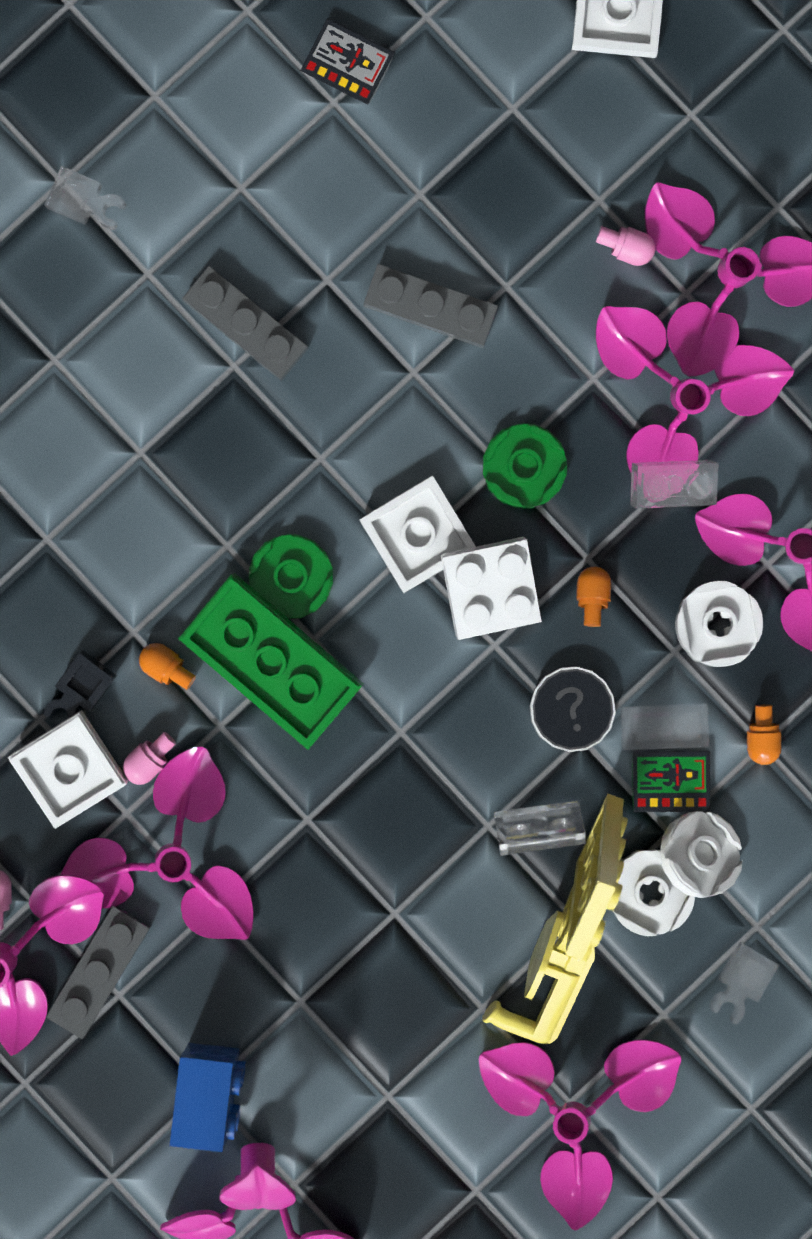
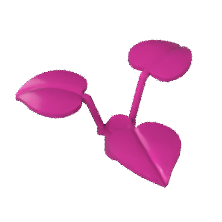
[645,182,812,377]
[595,306,794,501]
[695,494,812,651]
[60,746,253,940]
[0,874,105,1056]
[479,1040,682,1230]
[160,1143,354,1239]

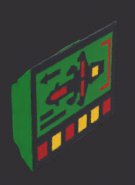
[632,751,711,812]

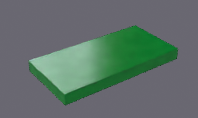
[178,573,364,750]

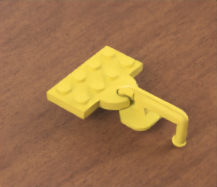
[482,794,628,1044]

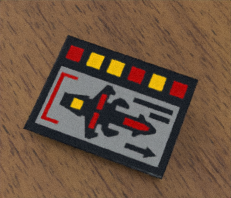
[300,18,395,105]

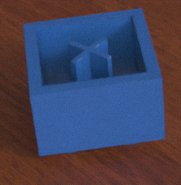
[170,1043,246,1152]

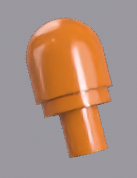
[576,566,611,627]
[139,643,196,690]
[747,704,782,765]

